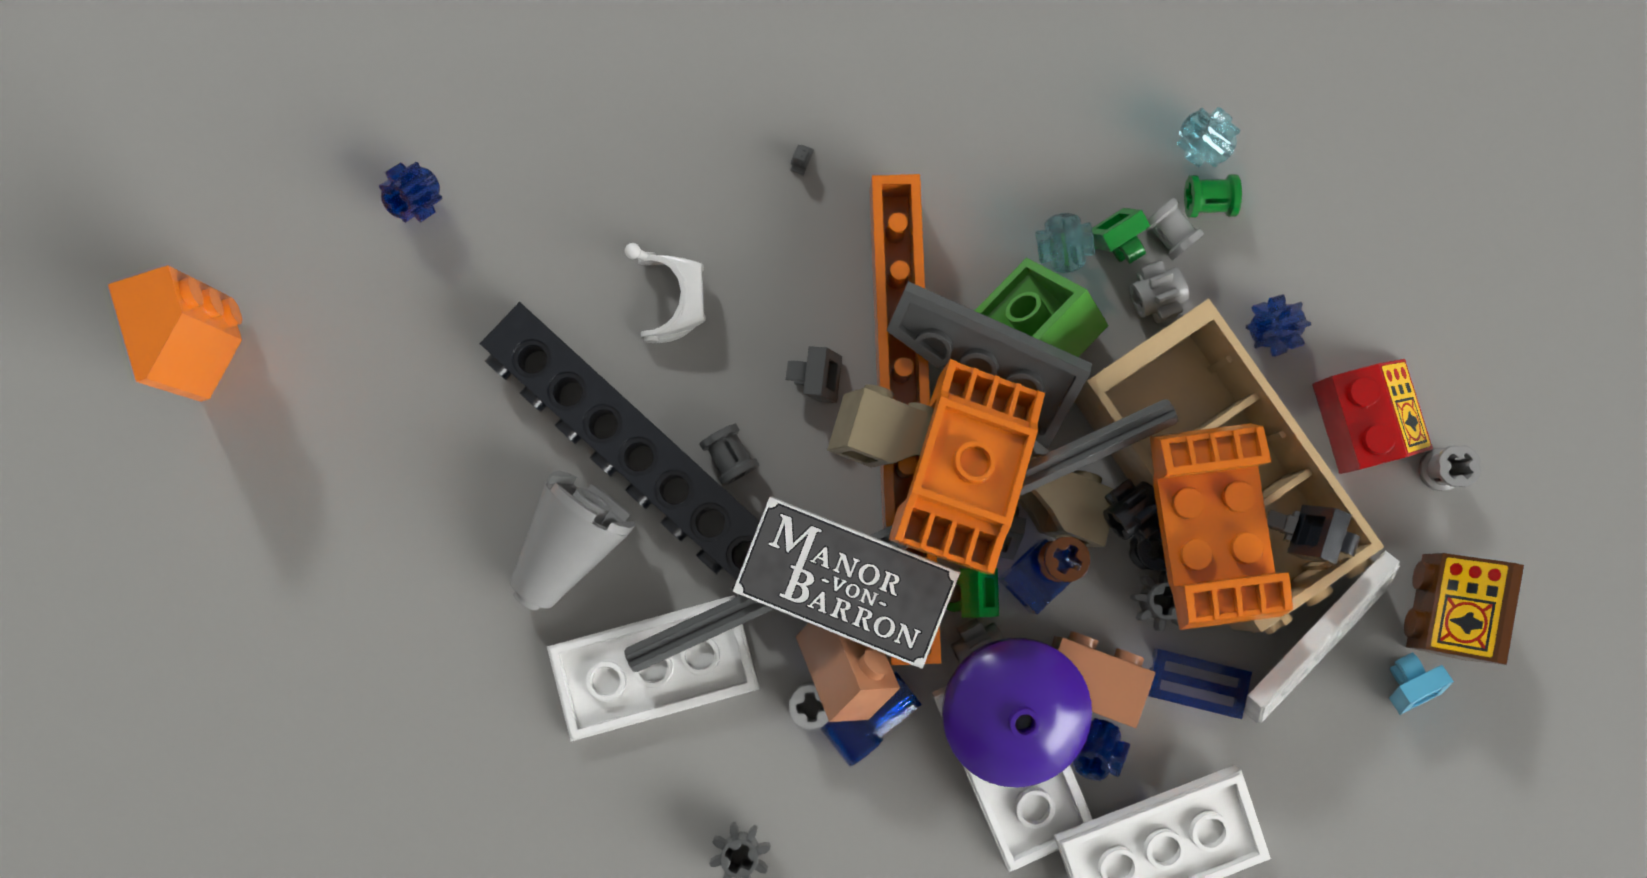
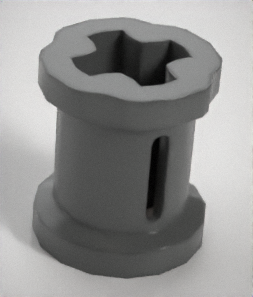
[699,423,760,486]

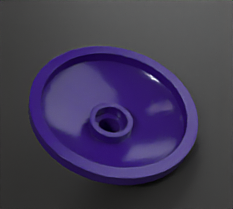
[942,638,1092,788]

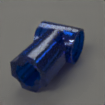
[820,671,922,767]

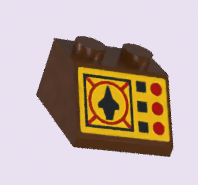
[1404,553,1524,665]

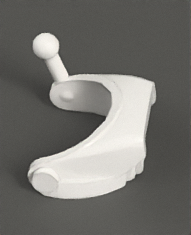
[624,243,706,343]

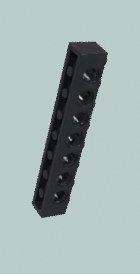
[480,301,760,596]

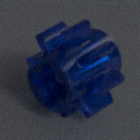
[379,162,442,223]
[1246,294,1311,357]
[1073,718,1130,781]

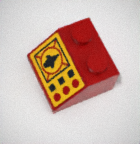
[1312,359,1433,474]

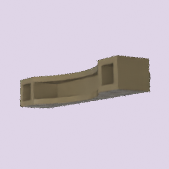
[827,384,1114,547]

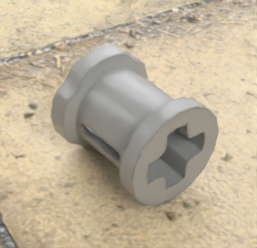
[1146,198,1205,261]
[1419,445,1481,491]
[789,682,829,730]

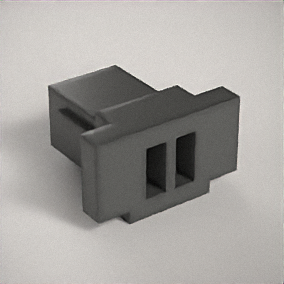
[791,144,814,176]
[1267,510,1301,542]

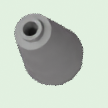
[510,471,635,610]

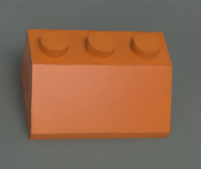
[108,265,242,402]

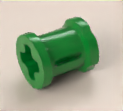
[1184,174,1242,218]

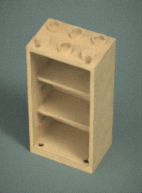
[1074,298,1384,635]

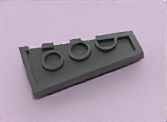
[886,281,1092,449]

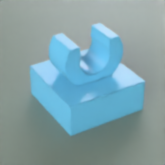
[1389,652,1454,715]

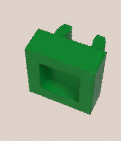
[1085,208,1150,264]
[946,568,999,618]

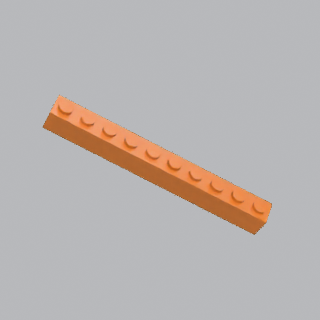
[869,174,941,665]

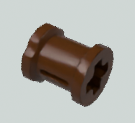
[1037,537,1090,582]

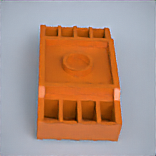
[889,359,1045,574]
[1150,423,1293,630]

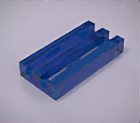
[1148,648,1252,719]

